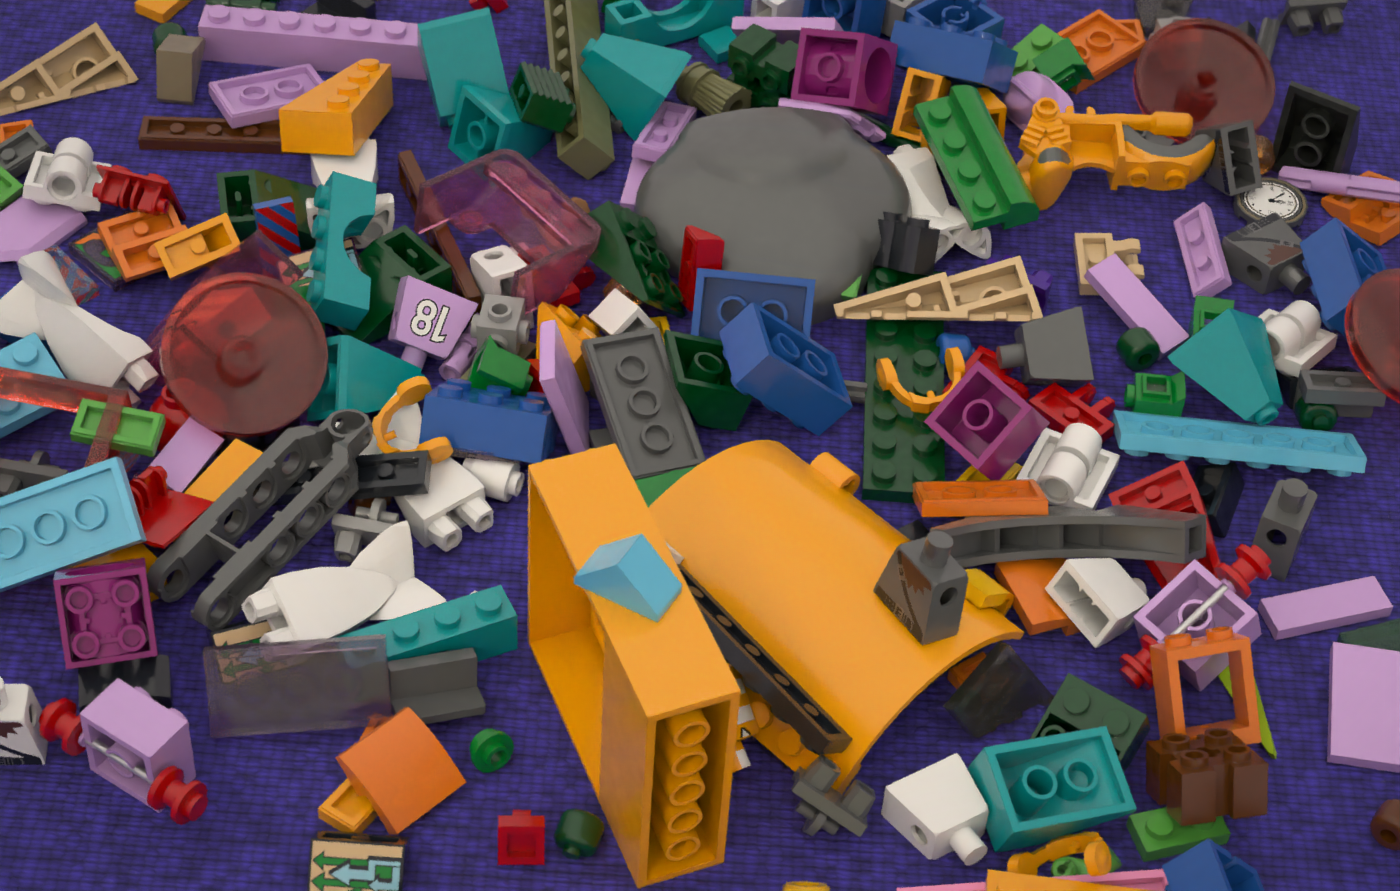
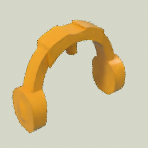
[876,347,965,414]
[372,376,453,465]
[1007,832,1112,877]

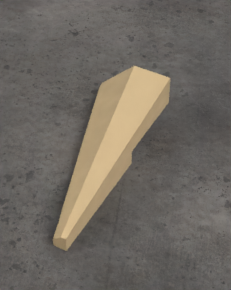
[0,22,138,116]
[833,255,1043,322]

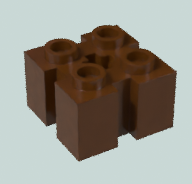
[1146,728,1268,826]

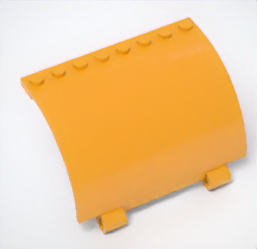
[648,440,1025,794]

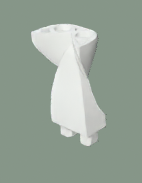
[306,137,395,249]
[887,144,992,263]
[0,250,160,409]
[335,391,493,552]
[242,520,447,666]

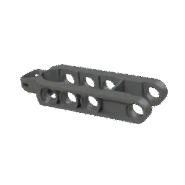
[147,409,373,631]

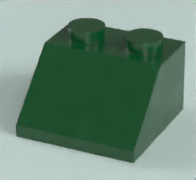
[663,330,753,431]

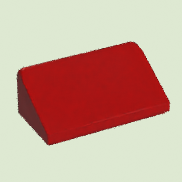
[678,225,725,312]

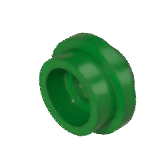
[469,728,514,773]

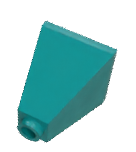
[580,33,692,141]
[448,84,553,186]
[1167,308,1283,426]
[307,335,425,422]

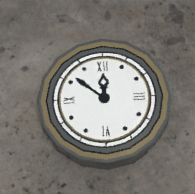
[1232,177,1308,228]

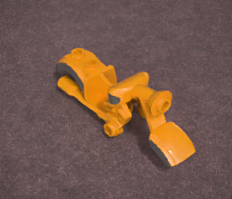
[921,97,1216,211]

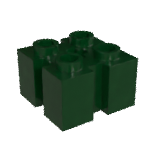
[727,23,799,109]

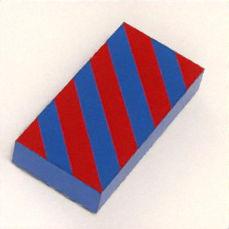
[252,196,301,278]

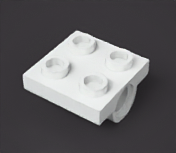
[22,137,112,212]
[1258,300,1338,377]
[1016,423,1120,511]

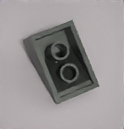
[1267,81,1361,174]

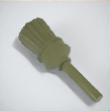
[636,39,752,116]

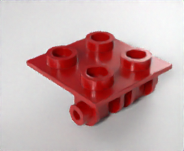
[92,164,186,220]
[129,466,214,549]

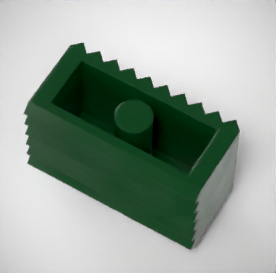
[509,61,576,134]

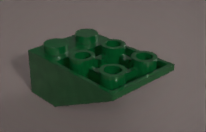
[216,170,317,257]
[572,200,686,318]
[330,225,452,344]
[1030,673,1151,832]

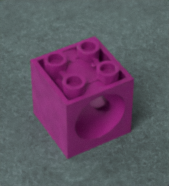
[791,27,898,116]
[53,557,158,670]

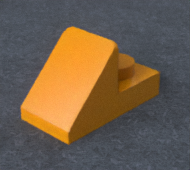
[154,213,243,281]

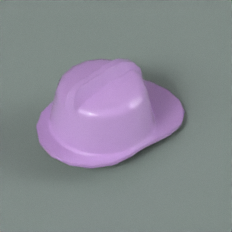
[1003,71,1075,132]

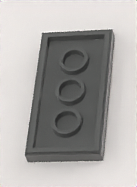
[580,327,706,480]

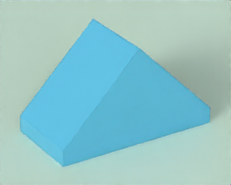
[574,533,682,623]

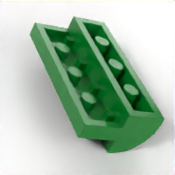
[913,85,1040,231]

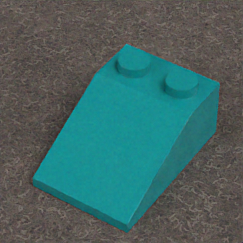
[967,726,1137,853]

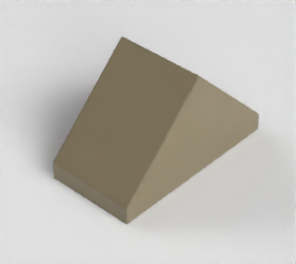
[156,34,206,105]

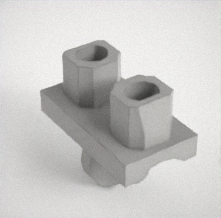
[331,498,413,563]

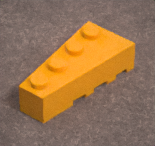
[278,58,394,156]

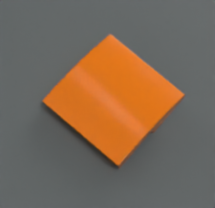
[1321,170,1400,246]
[98,201,187,282]
[994,558,1081,636]
[335,707,467,834]

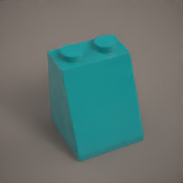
[418,7,509,129]

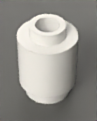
[462,453,524,502]

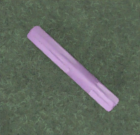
[1278,166,1400,204]

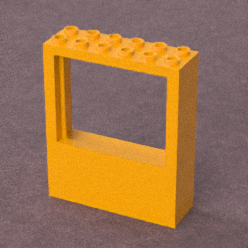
[527,443,740,889]

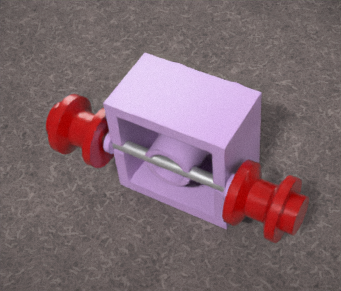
[1119,544,1272,692]
[39,678,208,825]

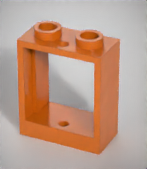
[1149,626,1261,745]

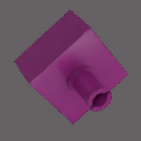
[924,360,1050,480]

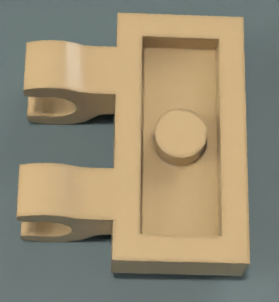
[1073,233,1145,295]

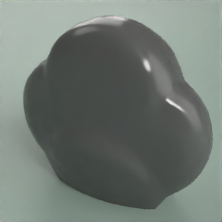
[634,107,912,325]

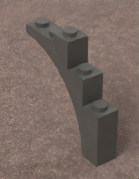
[930,504,1207,568]

